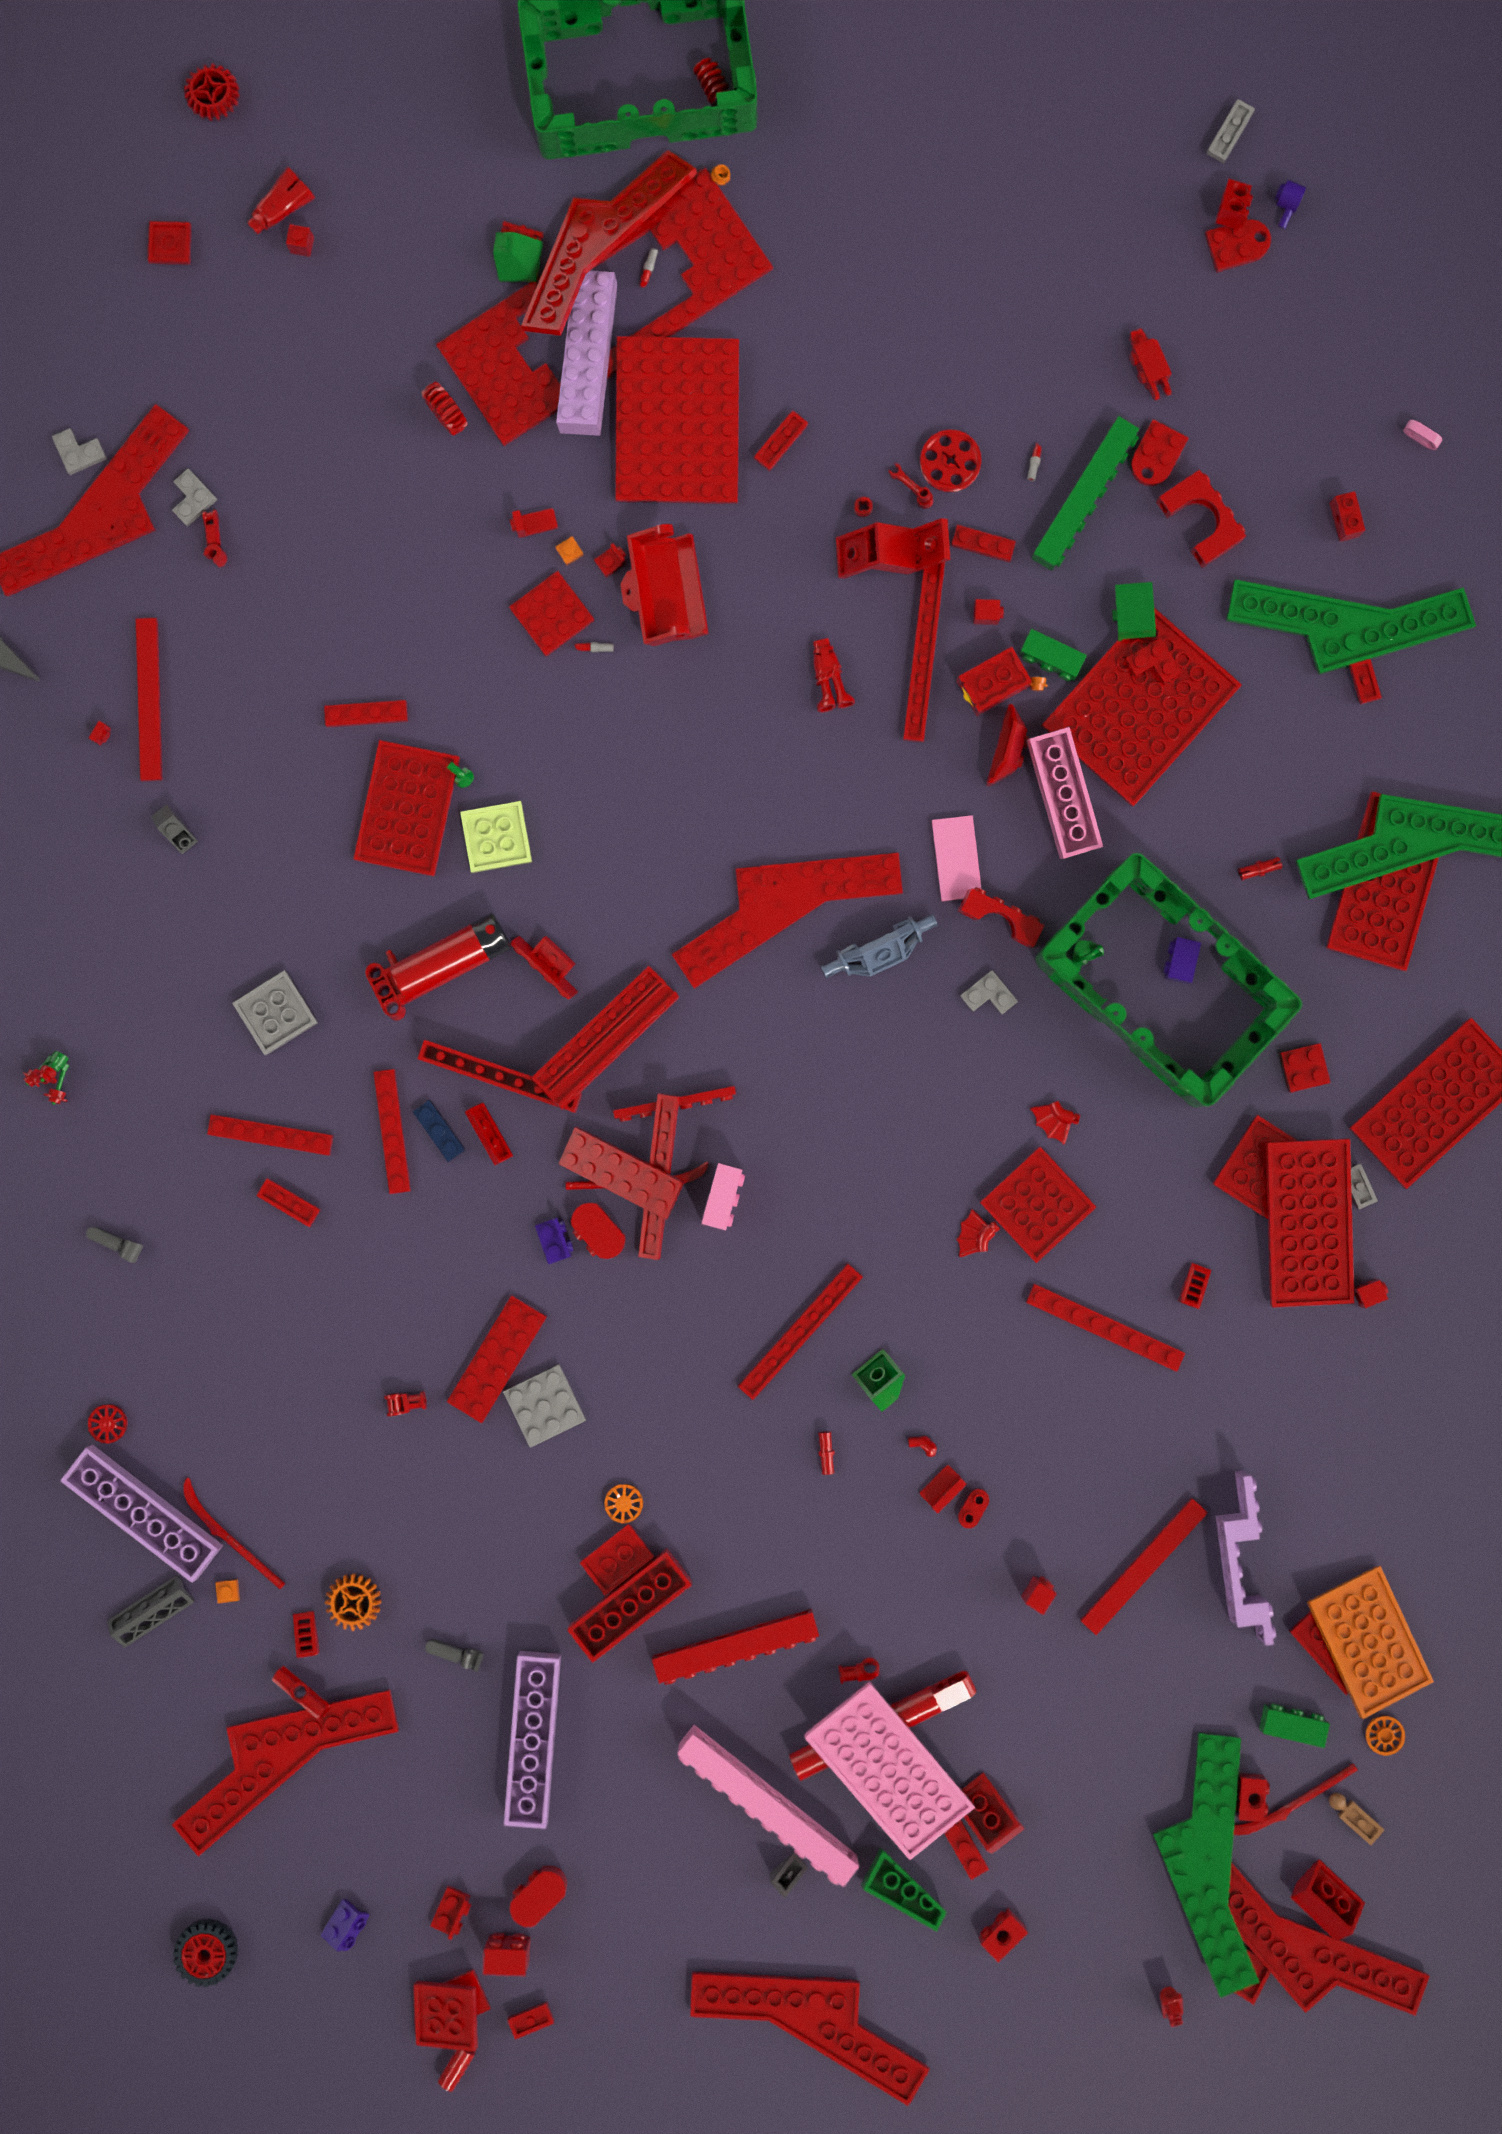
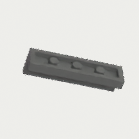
[107,1575,194,1648]

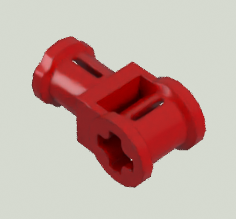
[384,1391,427,1417]

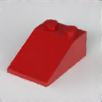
[962,1773,1025,1854]

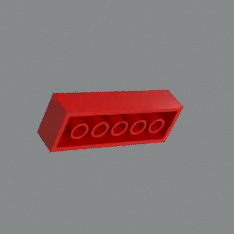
[567,1548,693,1663]

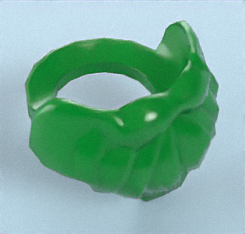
[1072,940,1104,969]

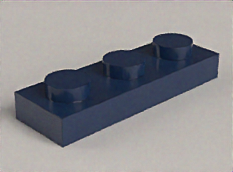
[413,1100,465,1162]

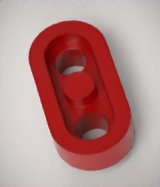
[958,1488,989,1528]

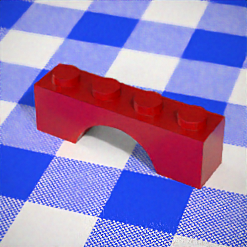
[957,887,1045,948]

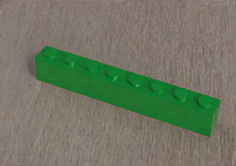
[1031,416,1140,571]

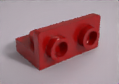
[430,1885,472,1940]

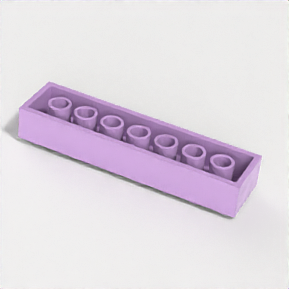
[556,271,617,436]
[61,1445,223,1583]
[504,1651,561,1829]

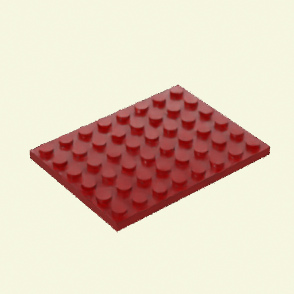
[616,336,739,504]
[1041,608,1242,807]

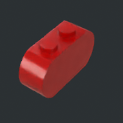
[571,1203,626,1259]
[510,1865,567,1927]

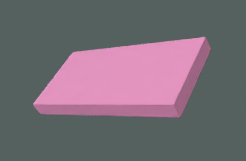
[931,815,981,902]

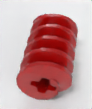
[693,58,731,107]

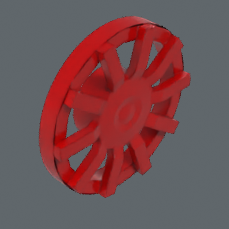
[88,1404,128,1444]

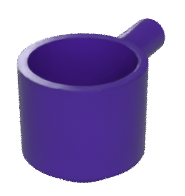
[1274,179,1306,229]

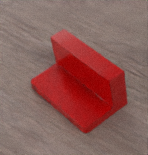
[919,1465,967,1514]

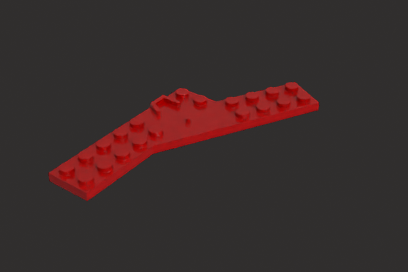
[172,1689,399,1857]
[1228,1862,1430,2016]

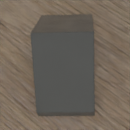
[770,1852,808,1898]

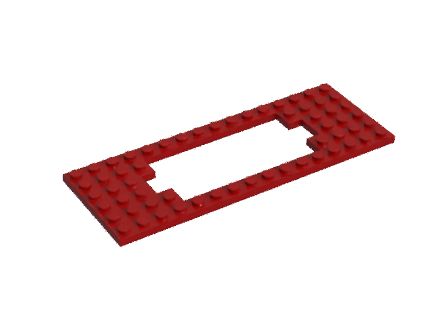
[436,167,773,446]

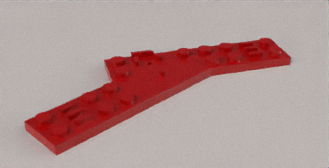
[521,150,697,336]
[0,404,189,597]
[671,853,903,989]
[690,1971,930,2106]

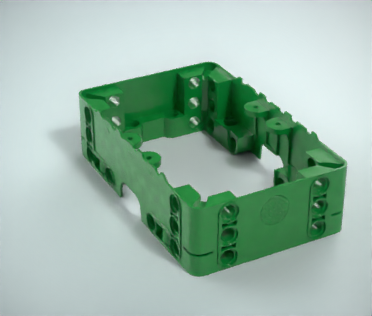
[518,0,757,159]
[1035,853,1302,1108]

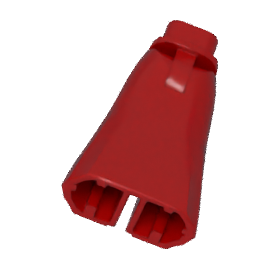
[247,167,315,234]

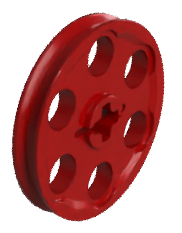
[920,429,981,492]

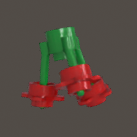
[22,1051,69,1105]

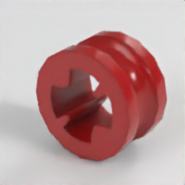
[854,497,873,517]

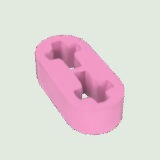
[1404,420,1442,450]

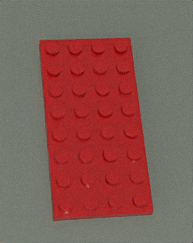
[1325,791,1439,972]
[1349,1018,1502,1189]
[1266,1138,1354,1308]

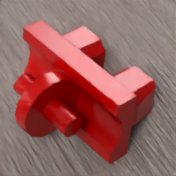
[1160,1987,1184,2027]

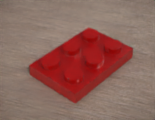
[580,1523,654,1596]

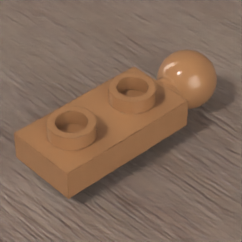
[1329,1793,1384,1845]

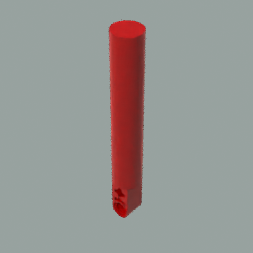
[789,1671,977,1781]

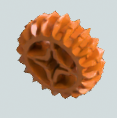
[325,1573,382,1631]

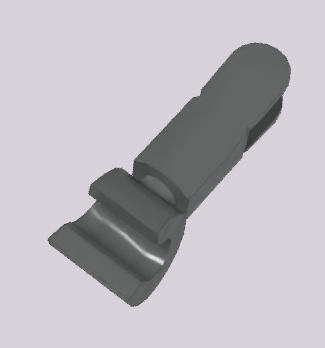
[86,1227,143,1263]
[425,1639,484,1673]

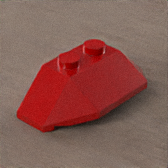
[986,704,1029,787]

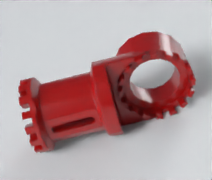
[838,1658,880,1684]

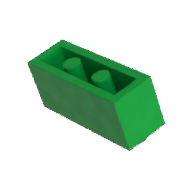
[1019,629,1087,681]
[1259,1703,1330,1748]

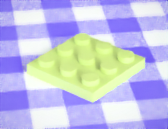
[460,801,532,873]

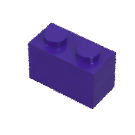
[1163,937,1201,984]

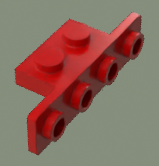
[510,936,578,1000]

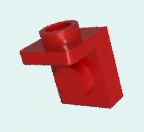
[594,543,626,578]

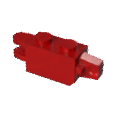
[1129,328,1172,401]

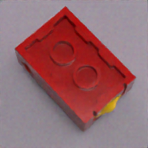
[956,647,1032,717]

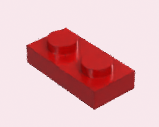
[1349,659,1382,705]
[507,2001,555,2040]

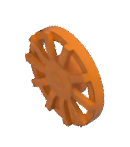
[604,1484,643,1523]
[1365,1715,1405,1756]

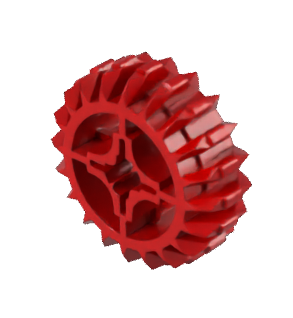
[184,63,240,121]
[421,381,468,436]

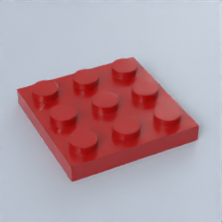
[509,571,595,657]
[414,1981,478,2052]

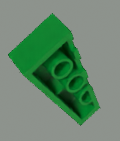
[861,1847,947,1932]

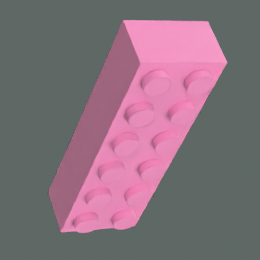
[1026,727,1103,859]

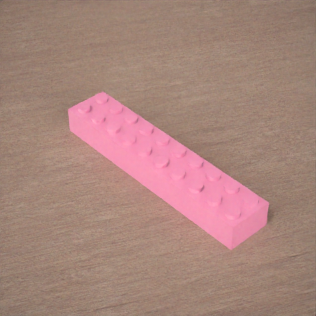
[677,1725,859,1887]

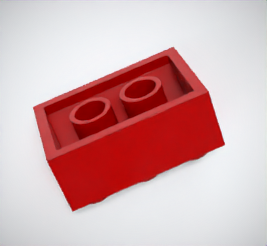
[1290,1859,1365,1941]

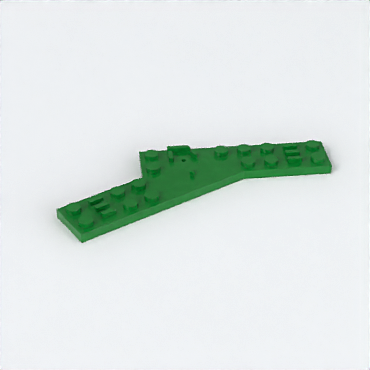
[1226,579,1476,675]

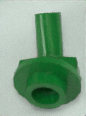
[447,762,474,788]

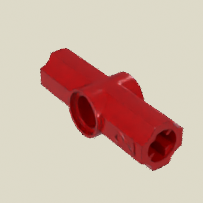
[272,1666,331,1720]

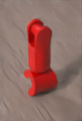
[202,509,227,567]

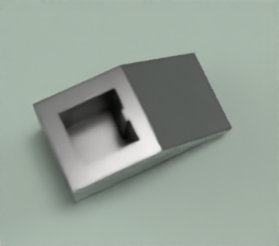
[151,804,198,854]

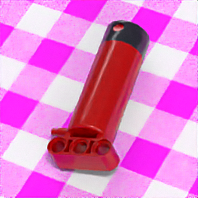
[365,913,511,1021]

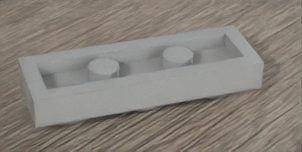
[1206,99,1255,164]

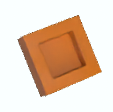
[555,536,584,566]
[215,1579,240,1603]

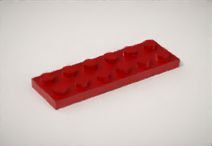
[559,1127,684,1220]
[447,1295,547,1423]

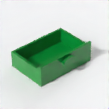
[1112,582,1156,641]

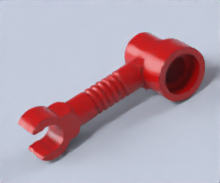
[888,463,934,509]

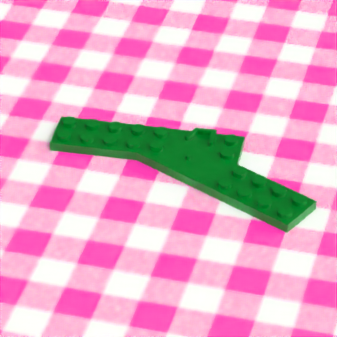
[1295,794,1502,900]
[1153,1732,1259,1998]

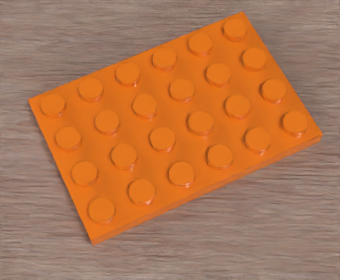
[1307,1566,1434,1719]

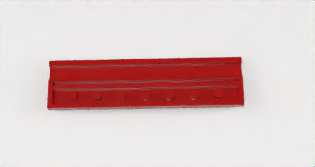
[531,966,679,1110]

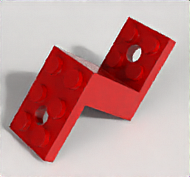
[836,518,950,579]

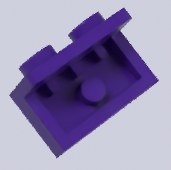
[320,1899,370,1951]

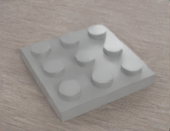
[232,970,318,1055]
[503,1364,586,1448]

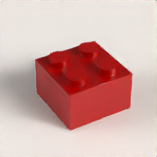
[483,1932,531,1976]

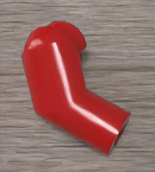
[908,1436,937,1457]

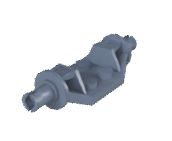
[821,914,938,979]

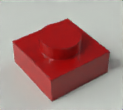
[89,721,111,746]

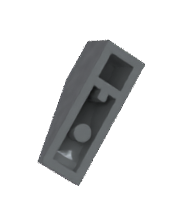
[0,637,40,682]

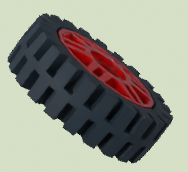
[173,1919,238,1987]

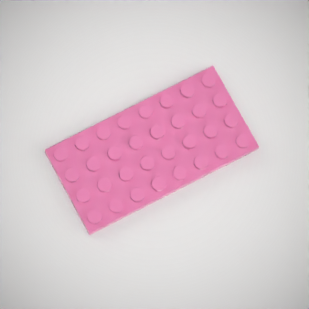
[804,1682,975,1860]

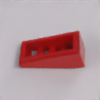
[1178,1263,1211,1309]
[293,1611,320,1658]

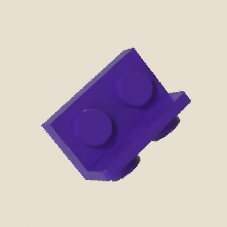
[535,1217,574,1265]

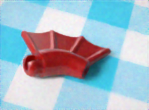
[1030,1100,1080,1145]
[956,1209,1000,1258]

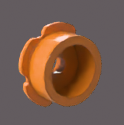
[711,164,730,185]
[1030,677,1048,691]

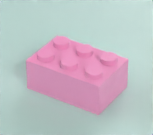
[702,1163,745,1230]

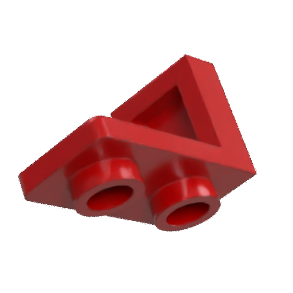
[510,508,558,538]

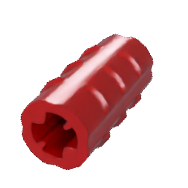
[438,2050,475,2092]

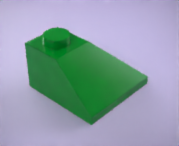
[493,232,543,282]
[852,1349,905,1412]

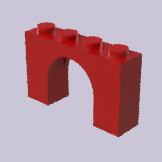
[1156,469,1246,568]

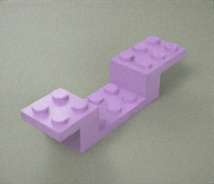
[1216,1470,1276,1646]

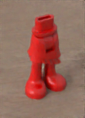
[813,638,855,713]

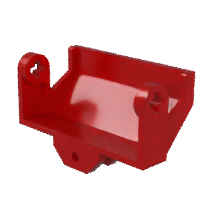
[620,524,709,646]

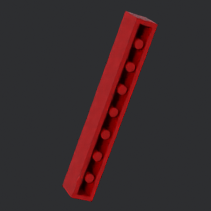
[418,1040,582,1113]
[652,1608,819,1685]

